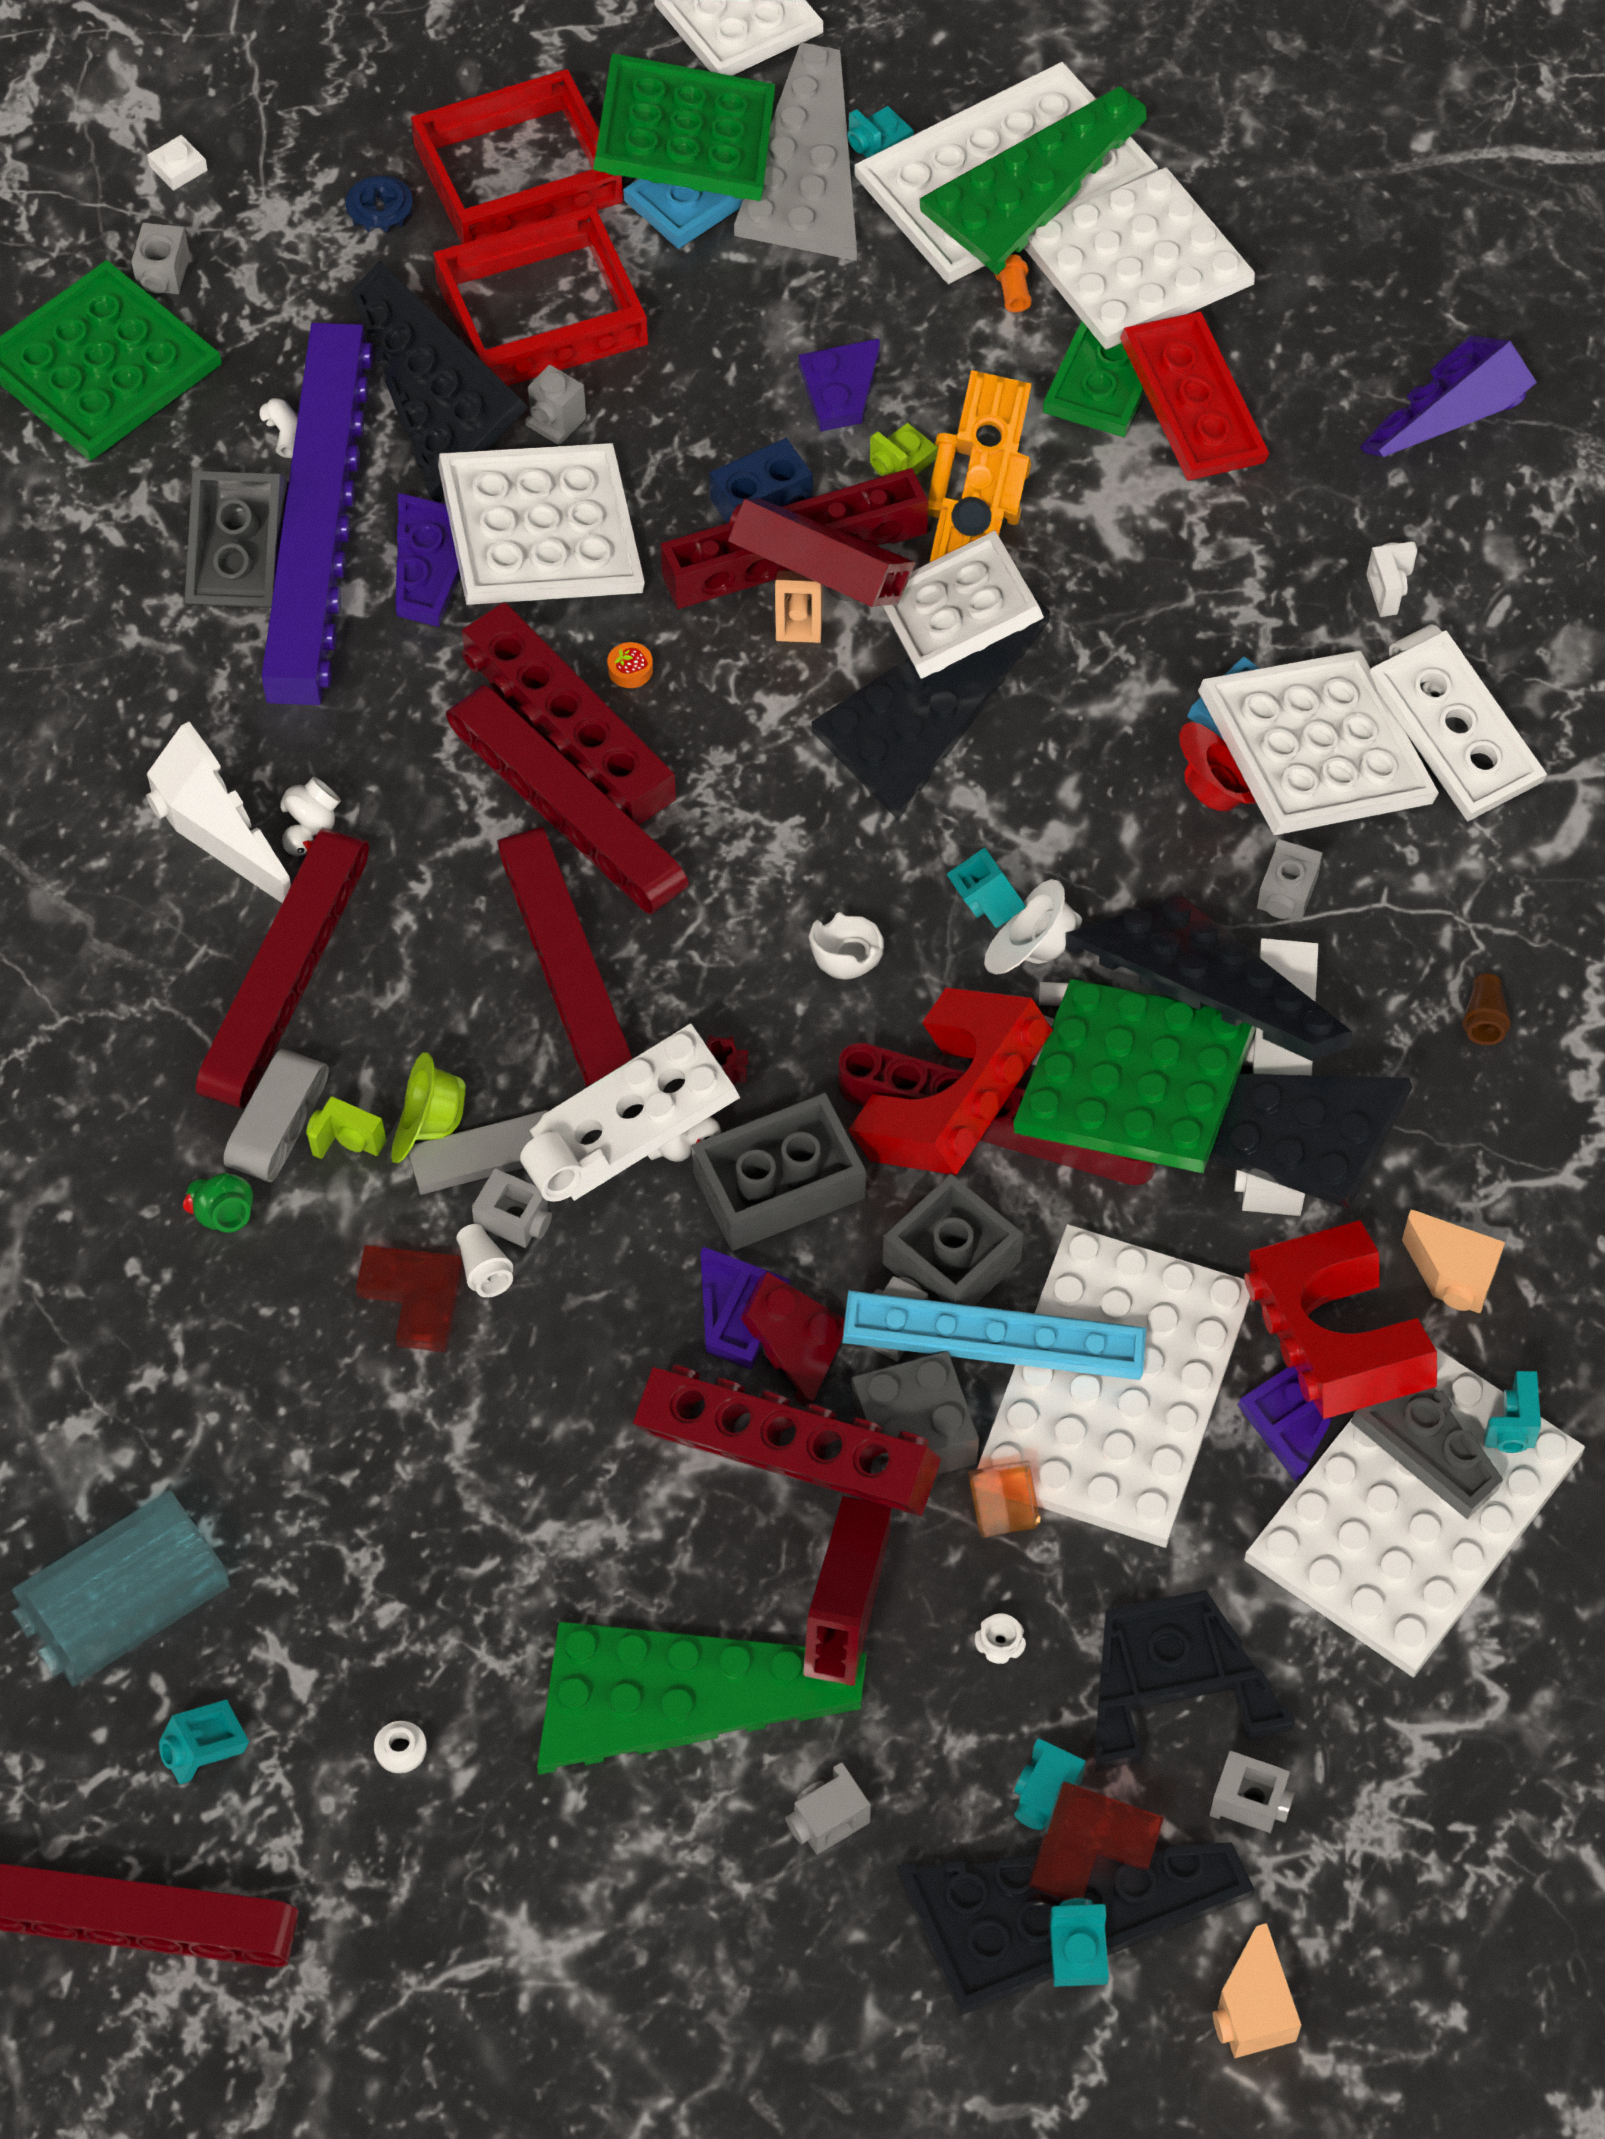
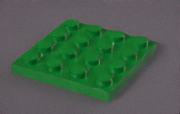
[593,53,775,201]
[0,260,222,462]
[1014,979,1256,1173]

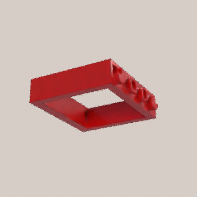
[411,69,623,244]
[433,206,648,386]

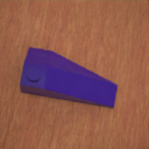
[1360,335,1537,457]

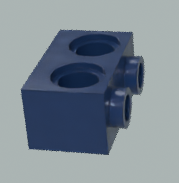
[709,438,813,523]

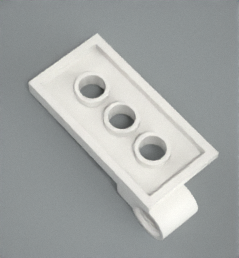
[1369,624,1547,822]
[520,1023,740,1202]

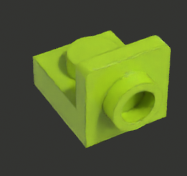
[870,423,938,476]
[306,1096,387,1159]

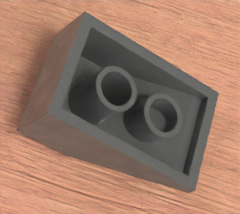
[184,471,289,608]

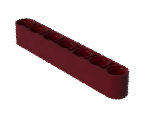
[445,685,689,915]
[497,826,632,1088]
[196,828,369,1109]
[838,1043,1157,1185]
[0,1864,299,1968]

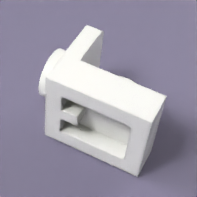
[1366,542,1417,617]

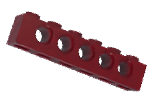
[660,468,928,610]
[462,601,676,826]
[632,1365,941,1517]

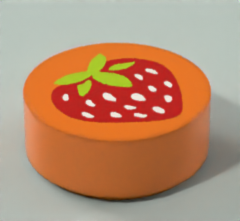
[607,642,653,688]

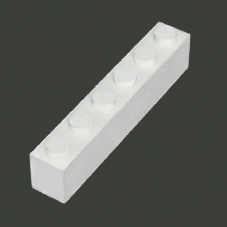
[1234,938,1318,1216]

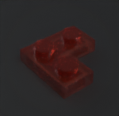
[356,1245,463,1353]
[1028,1781,1164,1900]

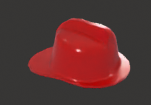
[1179,722,1257,811]

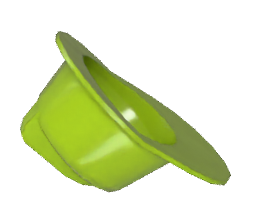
[391,1053,466,1163]

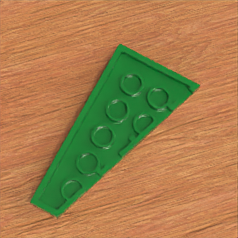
[919,86,1147,275]
[537,1622,866,1775]

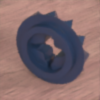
[345,176,413,233]

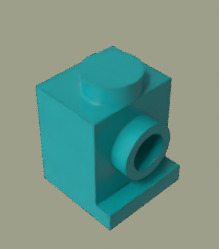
[947,847,1026,928]
[1014,1738,1086,1833]

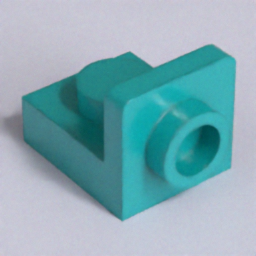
[847,106,914,158]
[1484,1371,1541,1453]
[159,1699,249,1785]
[1049,1898,1109,1987]

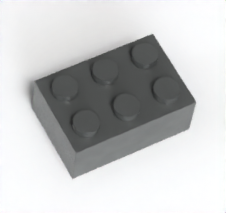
[691,1093,866,1251]

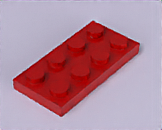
[1120,311,1270,481]

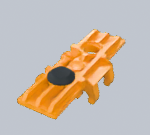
[927,370,1032,563]

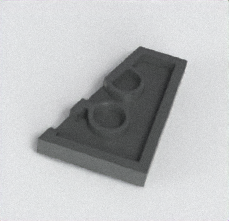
[1351,1388,1503,1520]

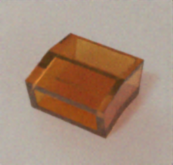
[968,1460,1041,1538]

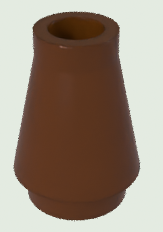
[1462,973,1511,1045]

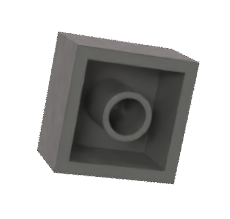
[883,1174,1024,1306]
[851,1351,979,1475]

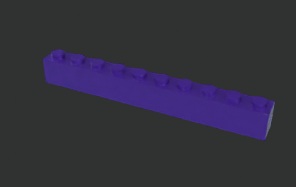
[262,323,373,705]

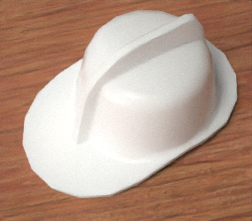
[984,879,1082,975]

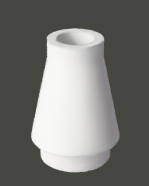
[456,1224,513,1297]

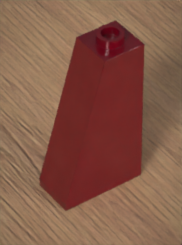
[728,498,916,607]
[803,1496,892,1686]

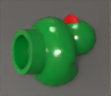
[183,1172,253,1233]

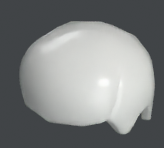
[809,912,884,980]

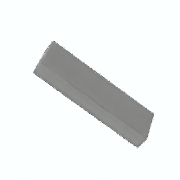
[408,1110,548,1195]

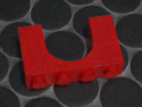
[848,988,1053,1175]
[1244,1220,1437,1419]

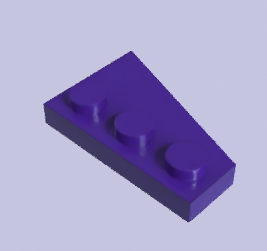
[396,493,461,627]

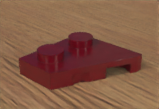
[740,1272,845,1406]

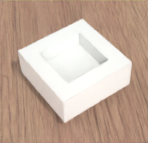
[147,135,208,191]

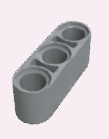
[224,1048,329,1182]

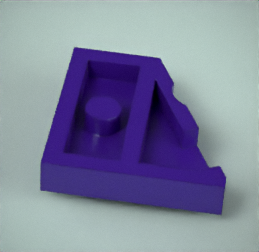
[798,339,880,432]
[700,1246,791,1370]
[1237,1367,1333,1482]

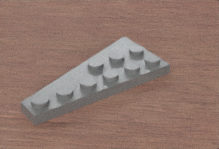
[734,42,857,261]

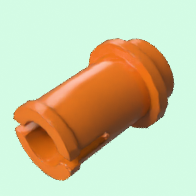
[995,255,1032,312]

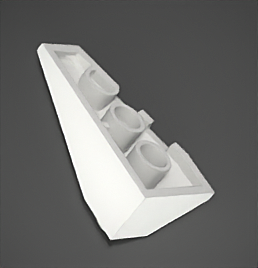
[146,722,291,903]

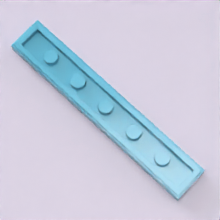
[842,1290,1146,1380]

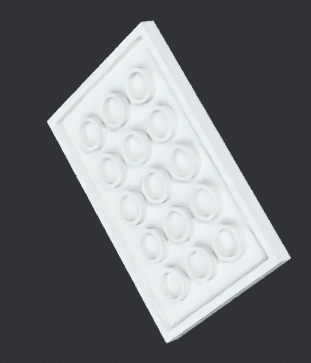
[855,62,1158,284]
[973,1224,1251,1548]
[1244,1347,1585,1678]

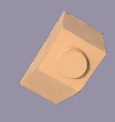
[775,571,823,643]
[1402,1209,1505,1313]
[1213,1923,1301,2058]

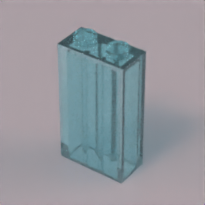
[11,1490,230,1687]

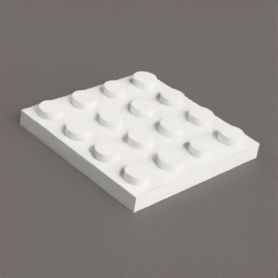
[1024,167,1255,350]
[438,443,645,605]
[1198,651,1439,835]

